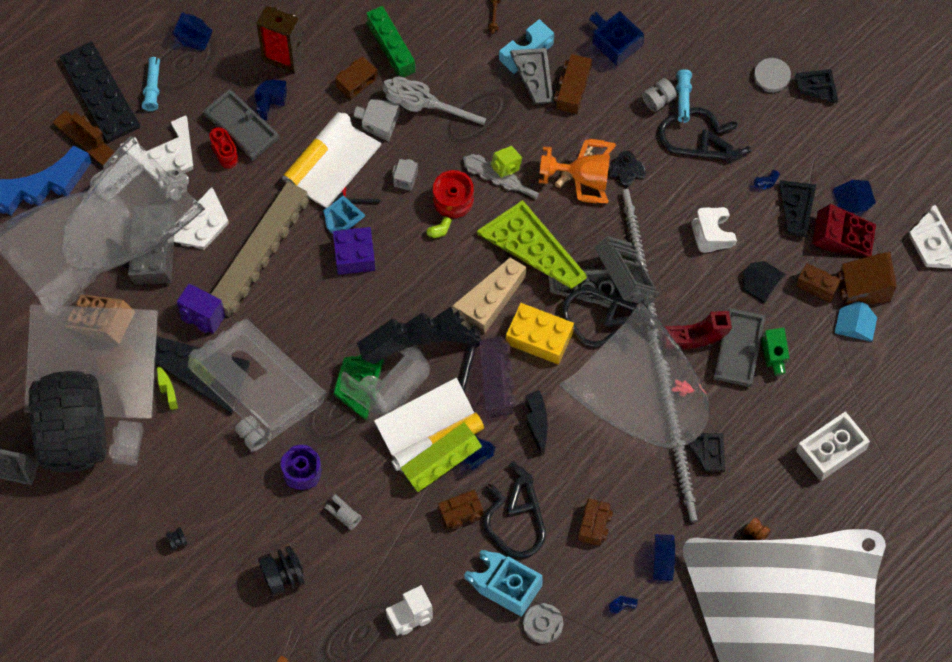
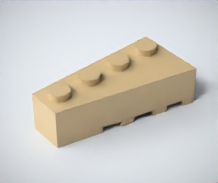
[452,258,526,334]

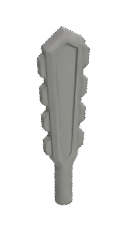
[463,154,539,200]

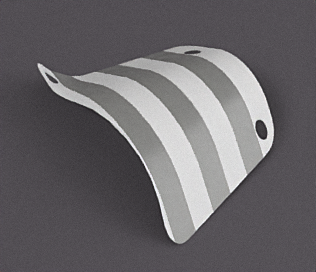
[683,529,886,662]

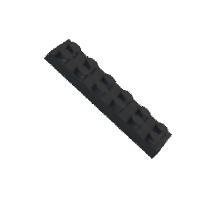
[59,41,141,144]

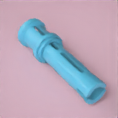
[142,57,160,111]
[676,70,692,123]

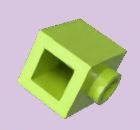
[490,146,522,178]

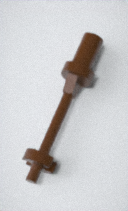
[488,0,501,34]

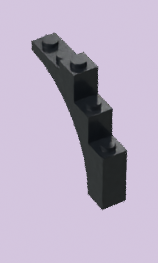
[357,306,483,364]

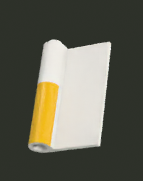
[282,112,381,208]
[374,378,484,473]

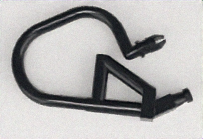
[658,107,752,163]
[562,287,659,350]
[483,461,546,558]

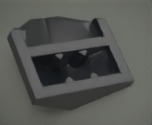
[743,261,786,304]

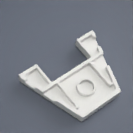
[120,115,194,183]

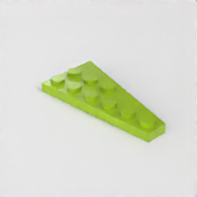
[477,200,587,289]

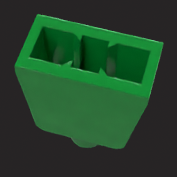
[761,327,789,376]

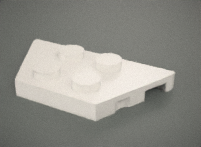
[174,188,229,250]
[909,205,952,268]

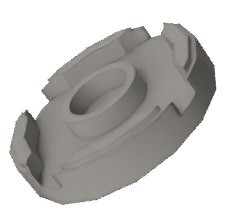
[754,58,791,93]
[523,603,564,644]

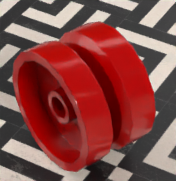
[433,170,474,218]

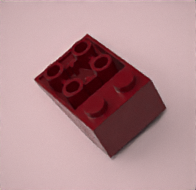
[812,204,876,257]

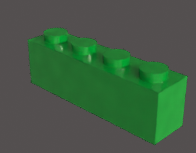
[366,5,416,78]

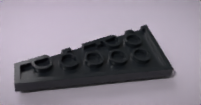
[134,332,251,415]

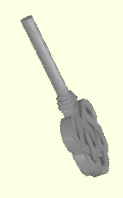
[382,76,486,125]

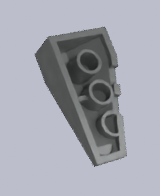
[549,267,627,307]
[0,449,39,485]

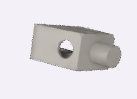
[354,99,400,141]

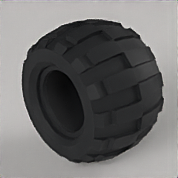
[29,371,107,473]

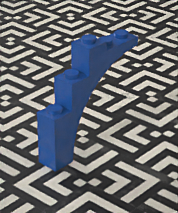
[0,146,92,216]

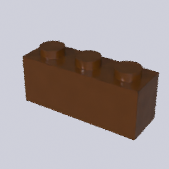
[554,54,592,114]

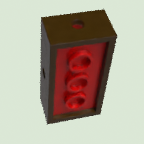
[256,6,304,74]

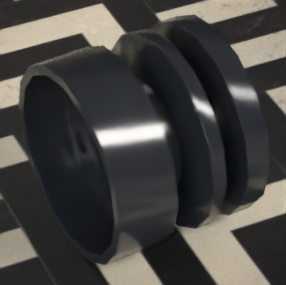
[258,545,305,597]

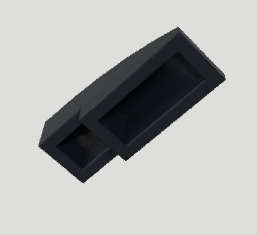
[525,390,548,455]

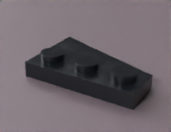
[779,180,817,237]

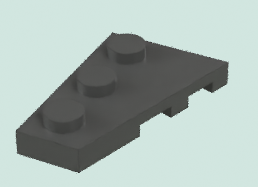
[510,48,553,104]

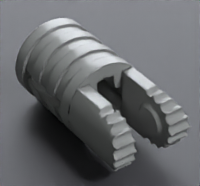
[324,494,362,530]

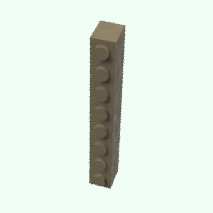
[211,181,309,317]

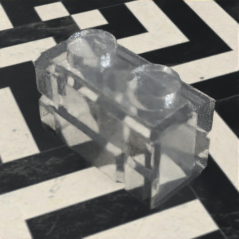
[109,420,144,466]

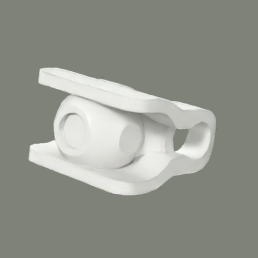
[691,207,737,253]

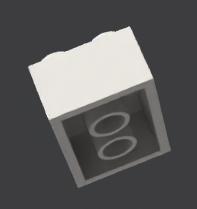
[796,412,870,481]

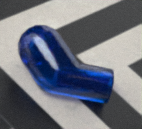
[754,170,780,189]
[609,596,638,614]

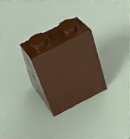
[837,252,897,306]

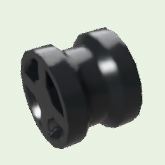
[166,527,188,551]

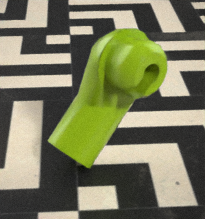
[427,217,452,238]

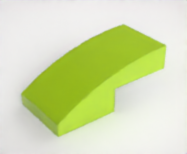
[157,367,178,410]

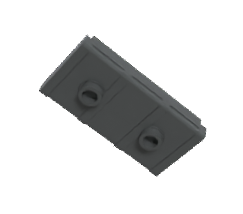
[202,89,280,161]
[714,308,766,387]

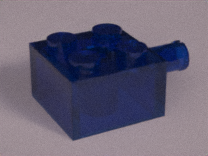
[589,11,645,66]

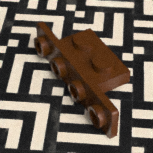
[53,111,117,167]

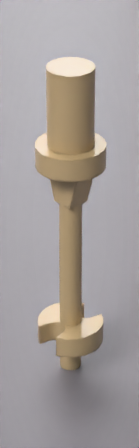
[555,146,593,188]

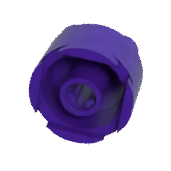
[281,445,322,490]

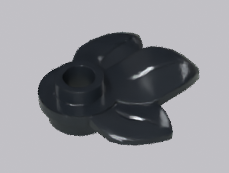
[609,151,646,187]

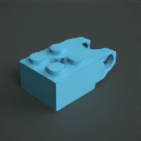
[464,550,543,617]

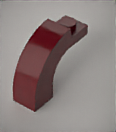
[663,311,732,349]

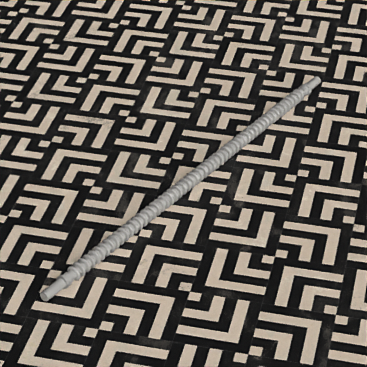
[622,189,698,523]

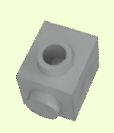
[392,159,418,191]

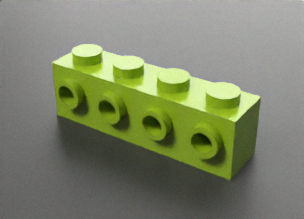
[400,422,482,492]

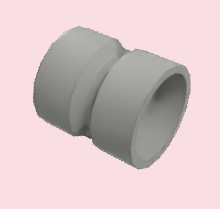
[642,78,677,112]
[235,415,271,452]

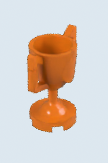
[539,139,616,204]

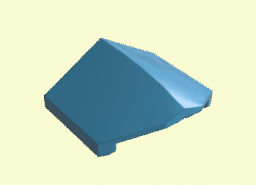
[324,196,365,234]
[835,302,877,342]

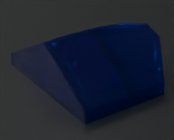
[172,12,213,51]
[833,179,876,213]
[461,435,496,470]

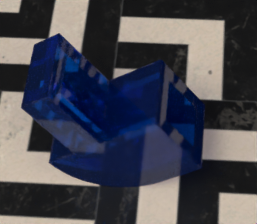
[255,80,288,120]
[653,534,675,581]

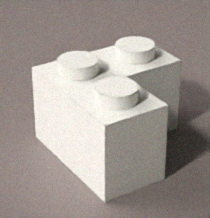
[386,585,433,635]

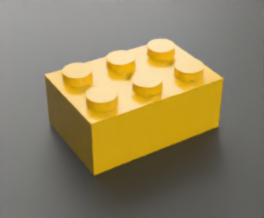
[506,303,574,365]

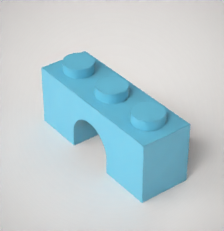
[499,19,554,74]

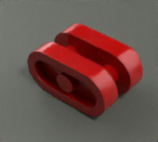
[209,127,238,169]

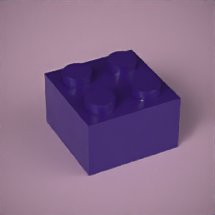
[333,227,375,275]
[177,284,225,334]

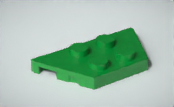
[334,354,384,420]

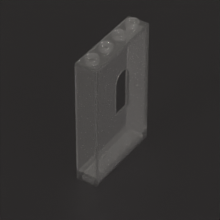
[188,318,327,442]

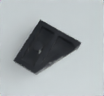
[795,69,838,103]

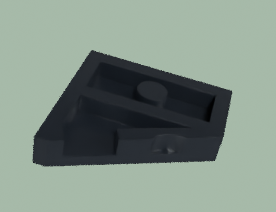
[685,433,725,473]

